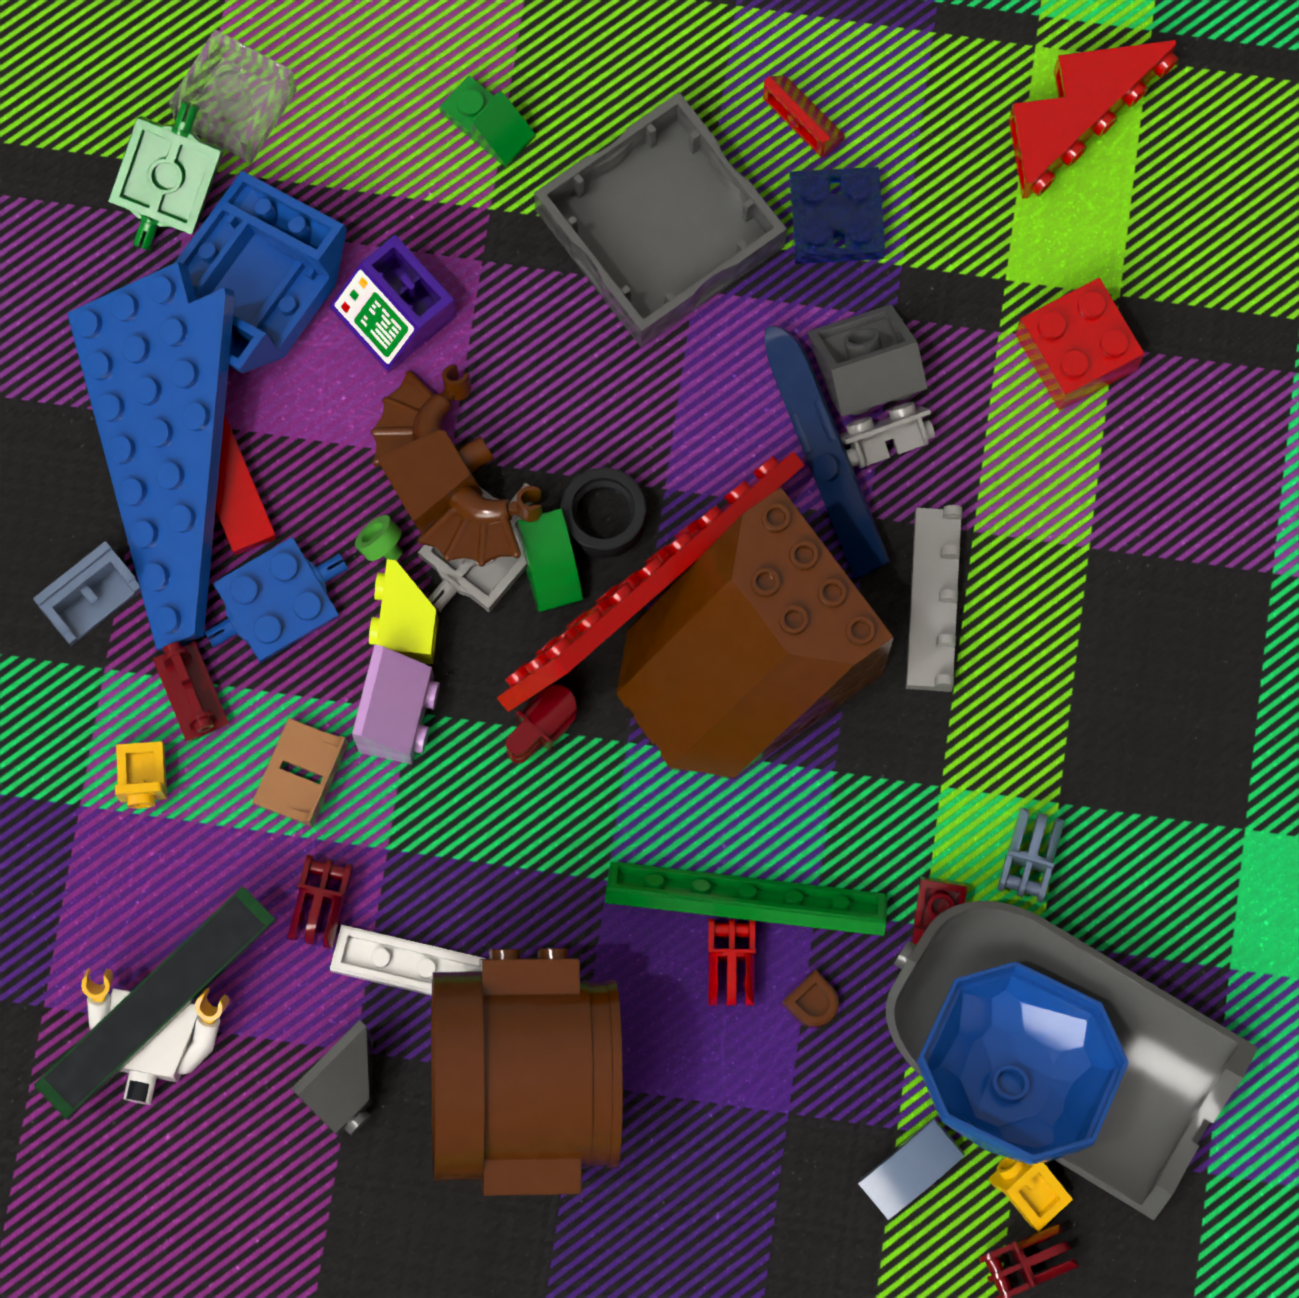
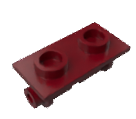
[153,641,229,742]

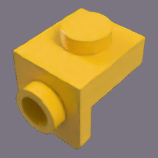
[115,741,167,809]

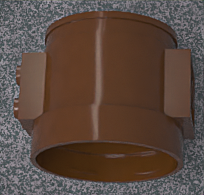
[431,948,623,1196]

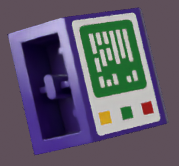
[330,235,457,373]

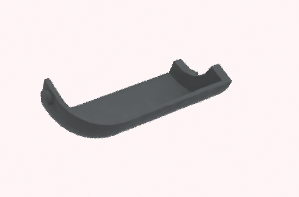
[886,901,1258,1220]

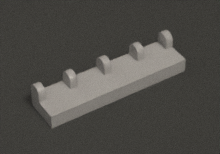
[906,505,962,692]

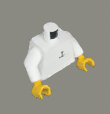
[81,968,230,1105]

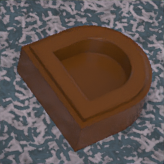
[781,970,839,1028]

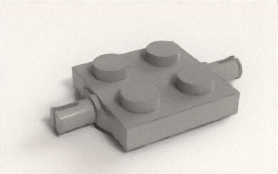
[418,483,533,613]

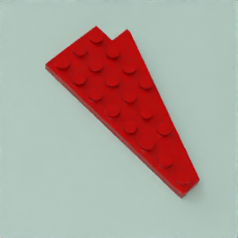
[497,451,805,712]

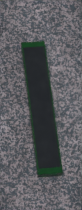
[34,886,277,1120]

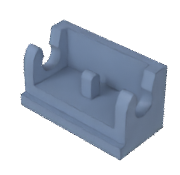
[33,541,141,646]

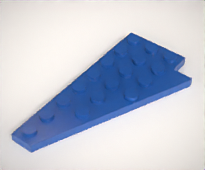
[67,262,235,651]

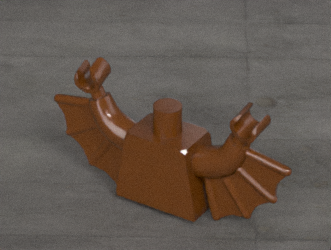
[371,364,542,567]

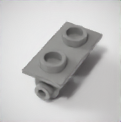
[839,402,935,469]

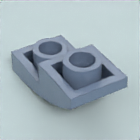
[858,1117,965,1220]

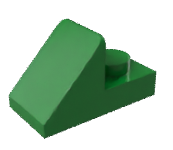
[439,76,536,168]

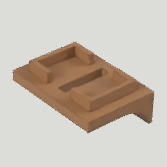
[252,718,349,828]

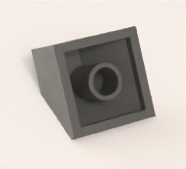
[291,1020,373,1138]

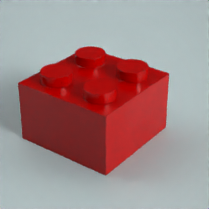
[1015,277,1144,411]

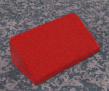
[763,76,845,158]

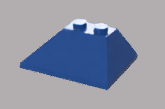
[175,171,347,373]

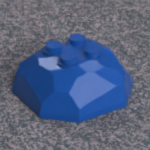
[917,961,1129,1165]

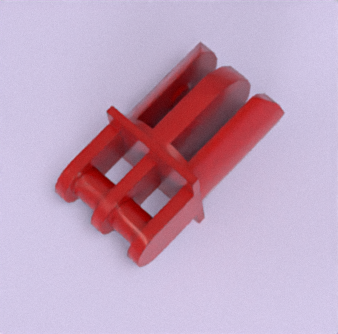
[708,918,756,1006]

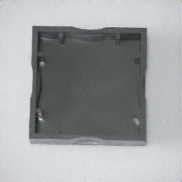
[534,92,787,348]

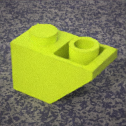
[369,559,439,664]

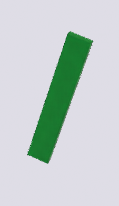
[605,862,888,936]

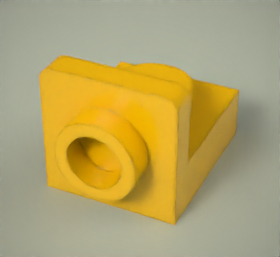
[989,1157,1073,1232]

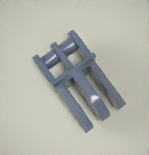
[997,807,1065,903]

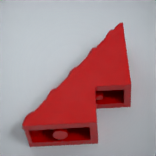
[1009,40,1179,199]

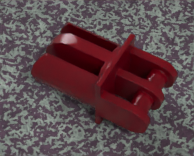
[506,685,577,764]
[287,854,353,949]
[979,1223,1079,1298]

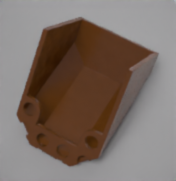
[616,488,894,779]

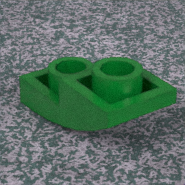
[515,509,583,613]

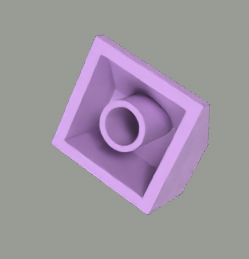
[352,645,440,765]

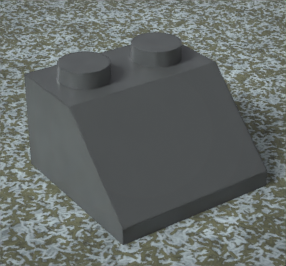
[807,304,928,417]

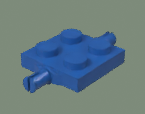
[204,537,348,664]

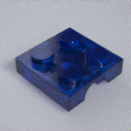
[789,167,885,264]

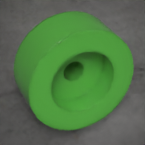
[355,515,403,561]

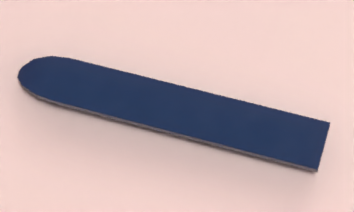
[765,325,890,579]

